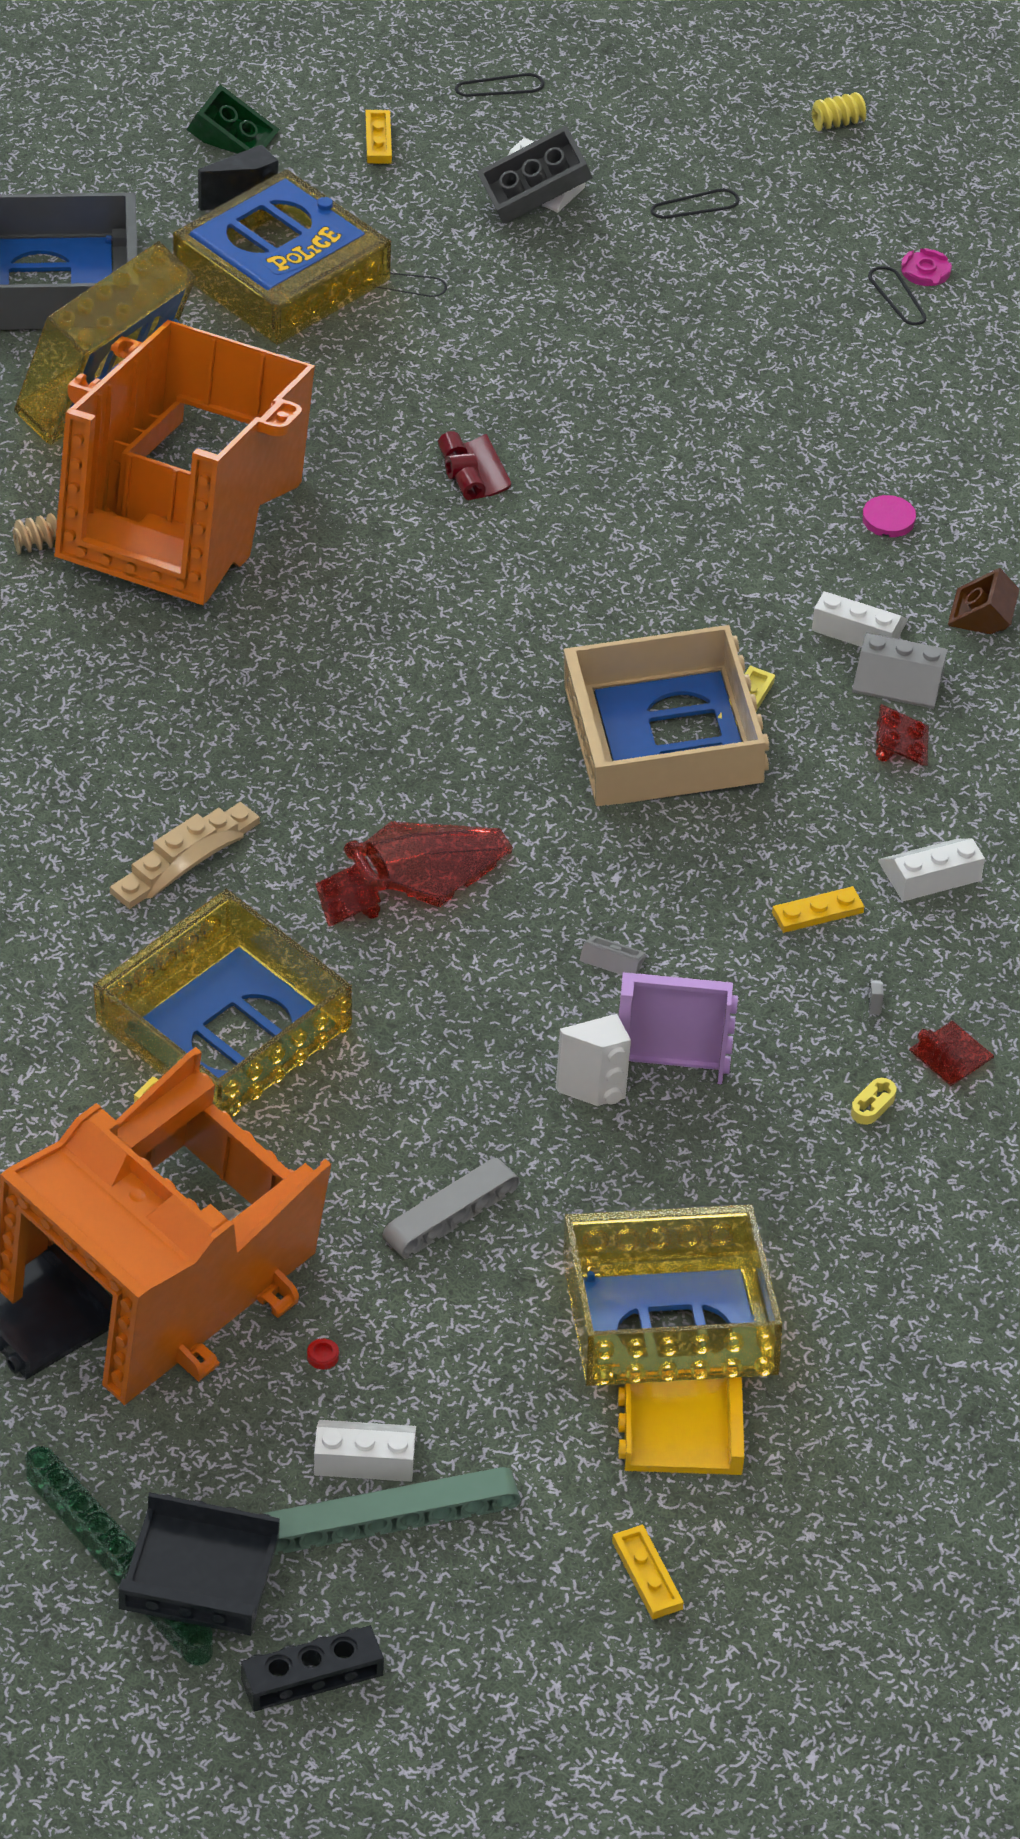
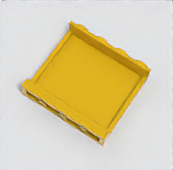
[618,1348,744,1475]

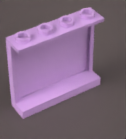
[619,972,738,1084]

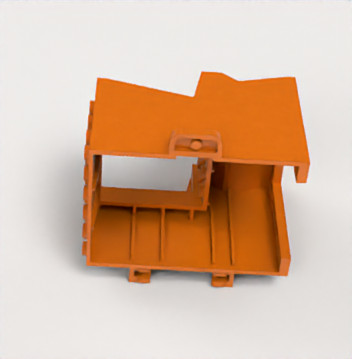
[54,320,315,605]
[0,1047,331,1405]

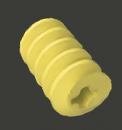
[812,92,866,131]

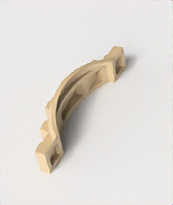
[110,802,260,909]

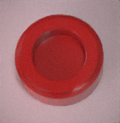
[307,1338,339,1370]

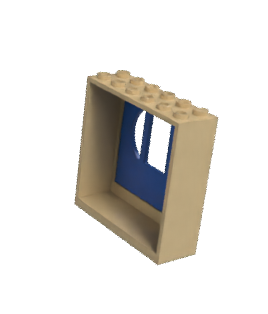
[564,625,769,806]

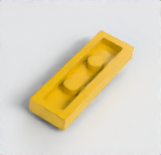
[365,110,392,164]
[772,886,865,933]
[612,1524,684,1620]

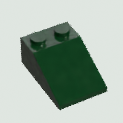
[186,84,280,154]

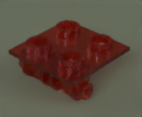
[876,704,929,766]
[315,858,381,926]
[909,1021,994,1086]

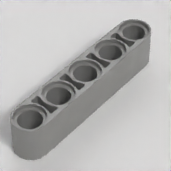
[382,1158,520,1259]

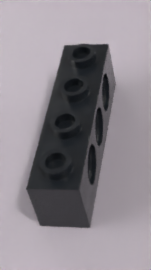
[241,1625,384,1712]

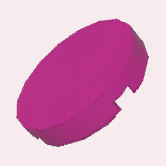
[901,248,952,286]
[862,495,916,537]

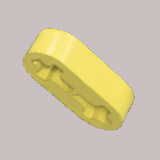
[851,1078,897,1125]

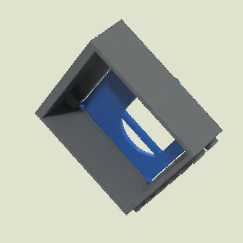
[0,192,139,330]

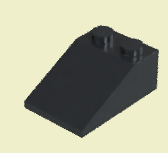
[198,145,278,211]

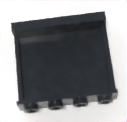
[0,1243,112,1380]
[119,1492,280,1636]

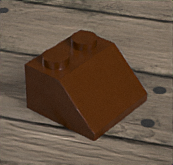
[948,568,1020,634]

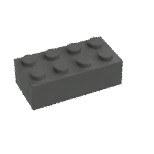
[477,125,593,224]

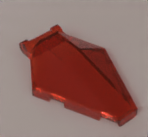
[344,821,513,907]

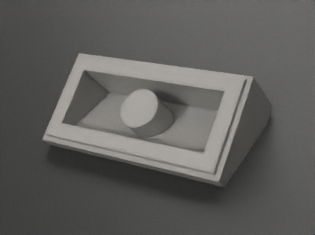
[580,935,647,975]

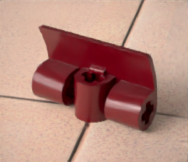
[438,431,511,500]

